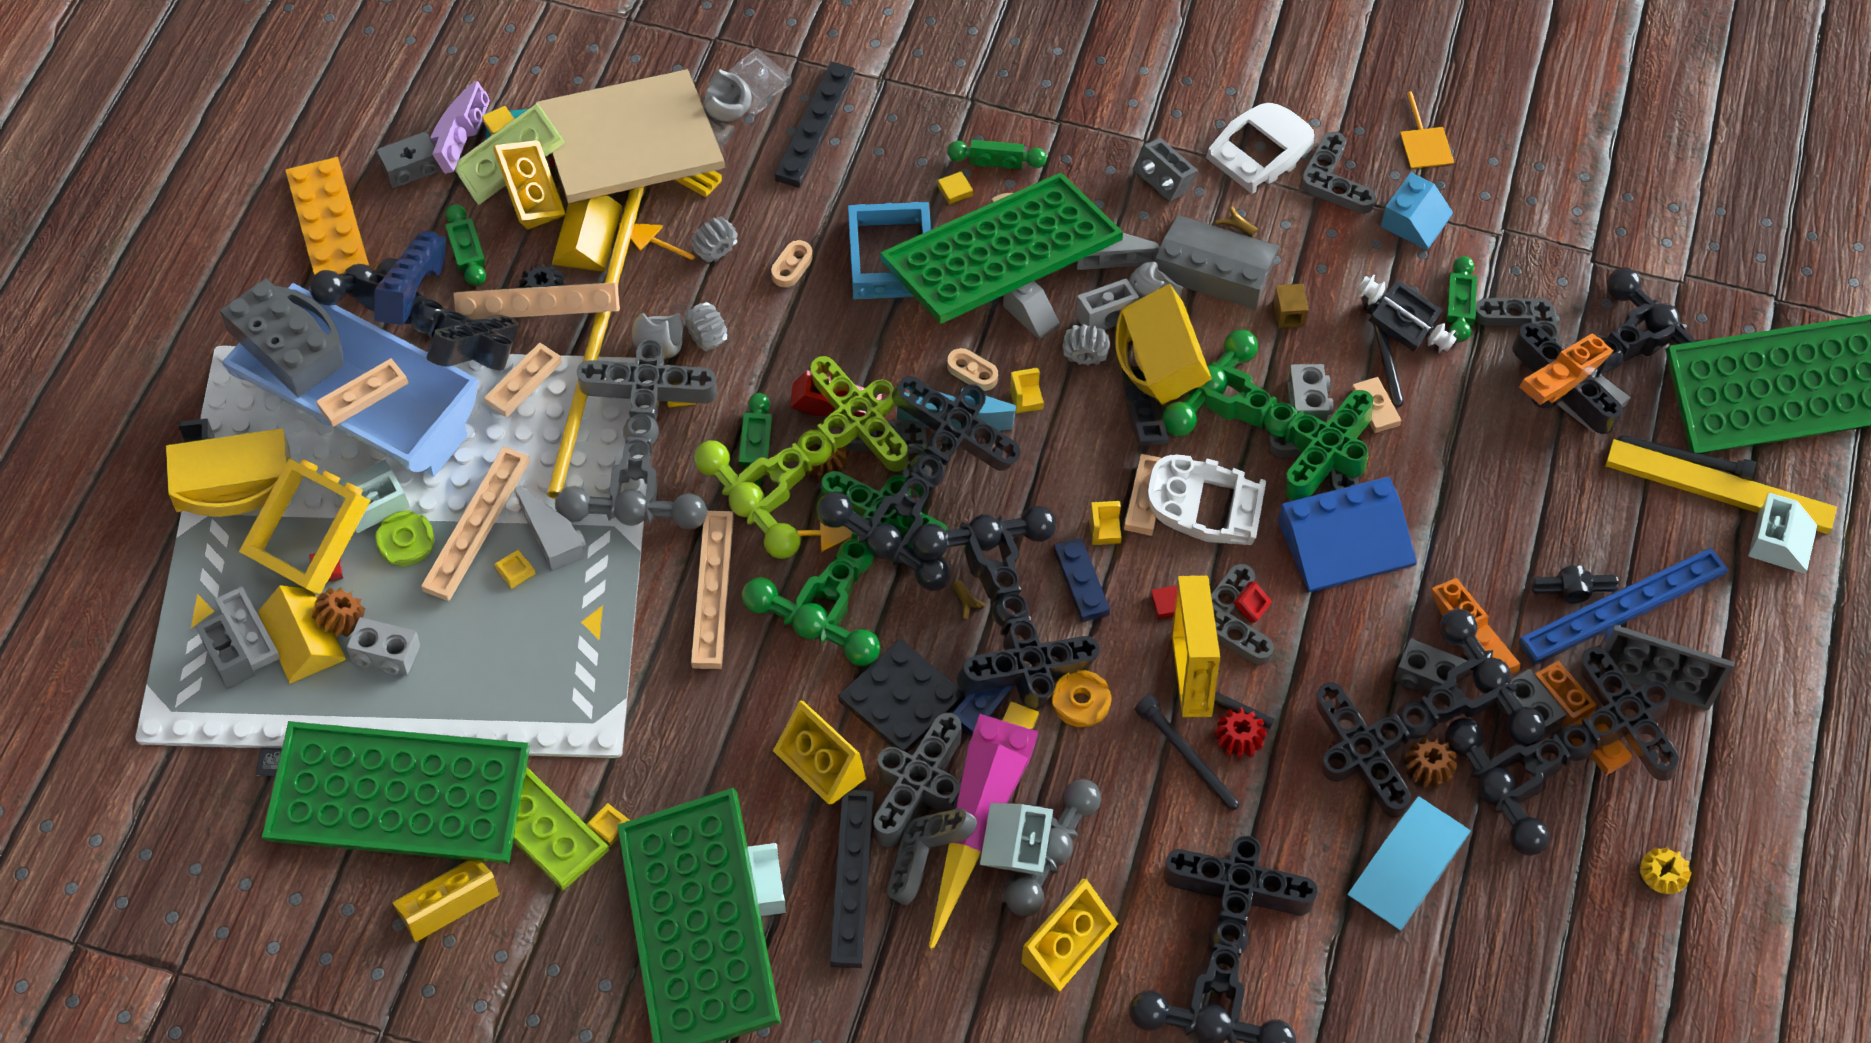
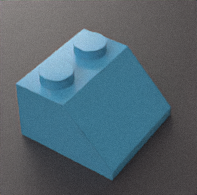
[1380,172,1453,250]

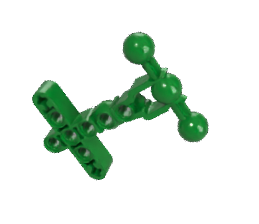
[1162,329,1374,501]
[741,471,948,667]

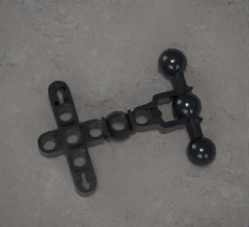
[309,258,519,371]
[1512,267,1706,434]
[816,376,1020,591]
[912,506,1100,709]
[1316,609,1545,818]
[1445,647,1679,856]
[1129,835,1318,1043]

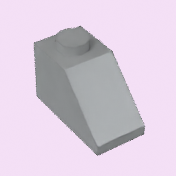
[1003,281,1060,340]

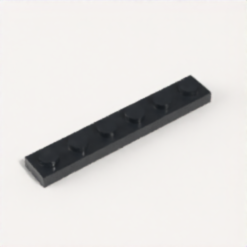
[775,61,855,188]
[830,790,873,969]

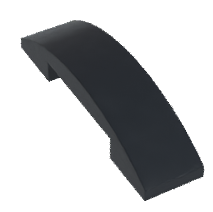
[1122,366,1169,446]

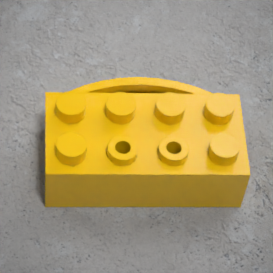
[1115,284,1212,405]
[166,428,291,517]

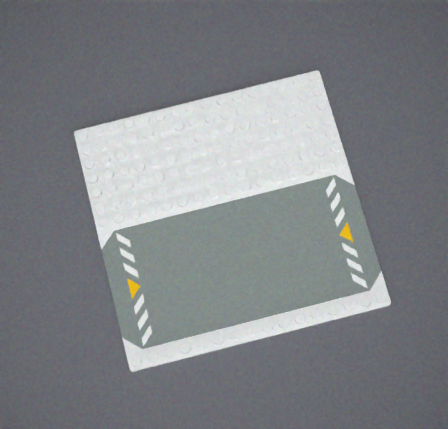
[136,346,652,758]

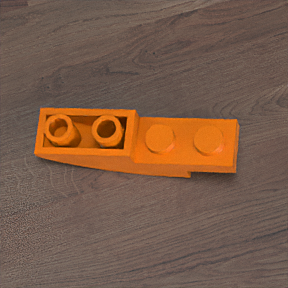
[1519,333,1613,405]
[1431,578,1520,675]
[1535,660,1632,775]

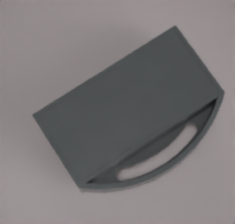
[220,278,344,398]

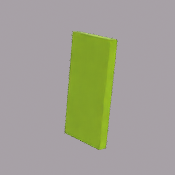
[513,768,610,891]

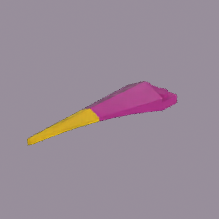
[929,714,1038,950]

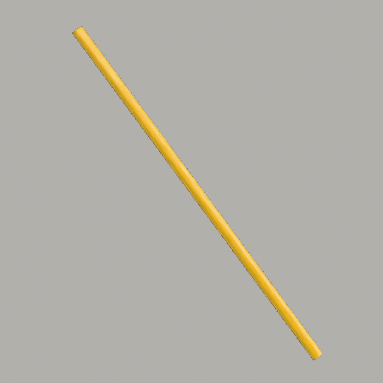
[546,186,645,499]

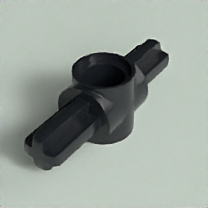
[1531,565,1618,604]

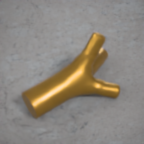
[1215,206,1258,238]
[951,580,985,620]

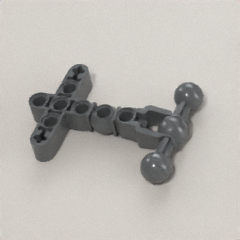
[555,339,717,530]
[874,713,1102,917]

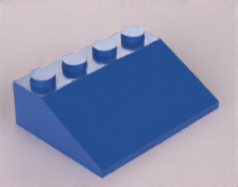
[1278,477,1417,593]

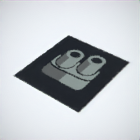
[256,748,282,776]

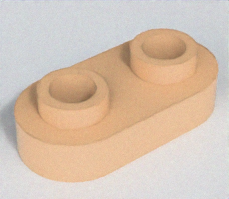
[771,240,812,287]
[947,348,998,391]

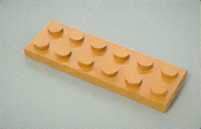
[285,157,369,275]

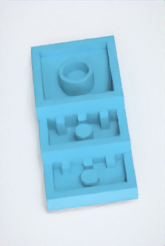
[897,388,1016,431]
[1348,796,1471,931]

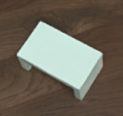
[748,843,786,916]

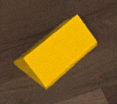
[493,141,566,230]
[552,195,623,272]
[257,585,346,684]
[773,701,866,804]
[392,860,499,942]
[1021,879,1118,992]

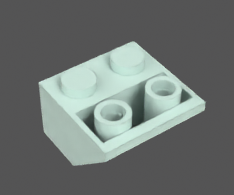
[336,460,410,533]
[1748,493,1817,574]
[980,803,1053,876]

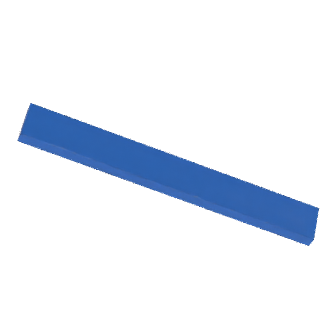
[1518,548,1728,665]

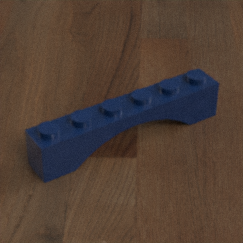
[374,232,446,325]

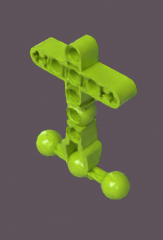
[694,356,909,559]

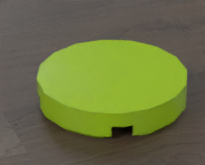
[375,510,435,567]

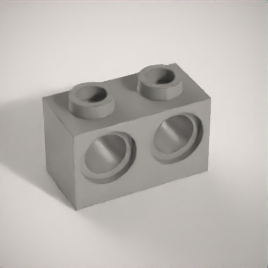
[1287,364,1333,422]
[347,617,420,676]

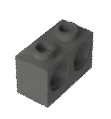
[1132,138,1198,201]
[195,613,255,689]
[1394,638,1467,695]
[1497,669,1567,740]

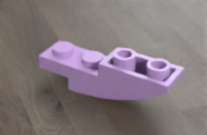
[430,81,490,174]

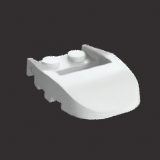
[1206,103,1314,194]
[1147,455,1266,545]

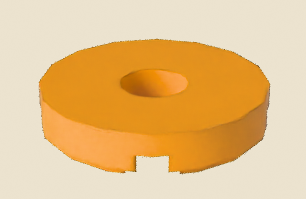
[1052,670,1112,727]

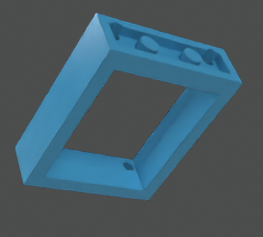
[848,202,931,299]

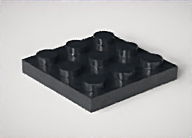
[838,639,965,753]

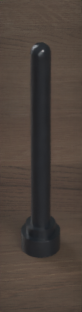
[1361,293,1404,407]
[1617,435,1756,481]
[1134,694,1239,811]

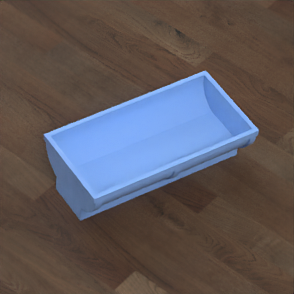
[222,283,479,477]

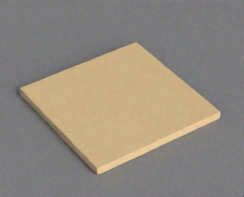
[536,69,725,203]

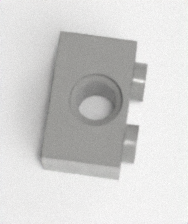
[1076,278,1139,330]

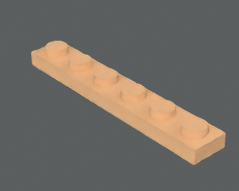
[454,282,620,320]
[421,446,530,602]
[691,511,734,669]

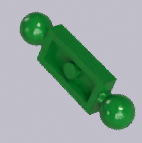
[947,140,1047,169]
[445,204,486,287]
[1446,256,1477,342]
[739,393,772,487]

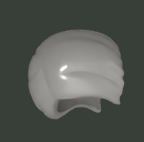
[703,69,752,122]
[1129,262,1183,299]
[631,313,684,359]

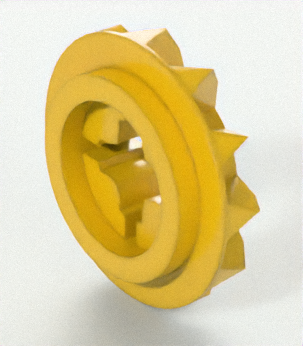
[1640,846,1692,894]

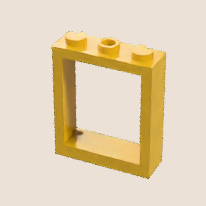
[239,458,371,594]
[1171,576,1220,717]

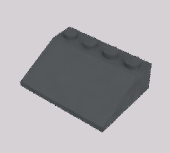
[1155,215,1280,310]
[1597,625,1735,710]

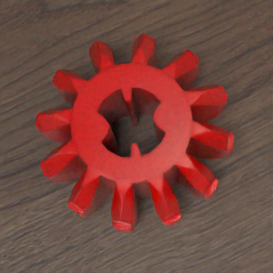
[1214,707,1267,760]

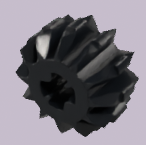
[519,263,566,288]

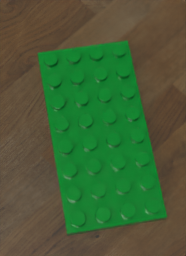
[880,172,1123,324]
[1665,314,1871,454]
[262,721,530,864]
[618,788,781,1043]

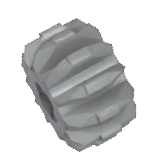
[691,216,738,263]
[685,302,727,351]
[1063,324,1110,366]

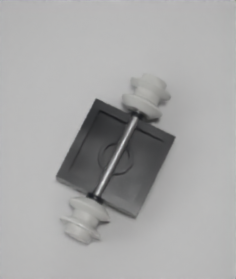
[1356,275,1457,353]

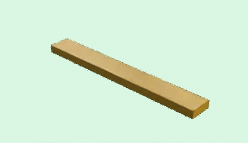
[1605,439,1837,534]

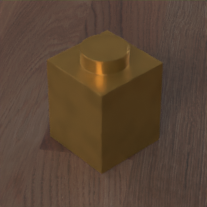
[1273,283,1309,328]

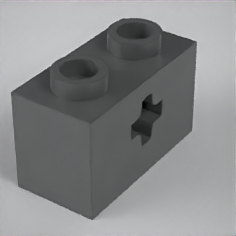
[376,131,441,188]

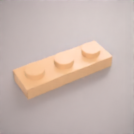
[484,343,562,418]
[316,358,408,427]
[1124,454,1161,536]

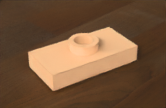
[1351,377,1402,433]

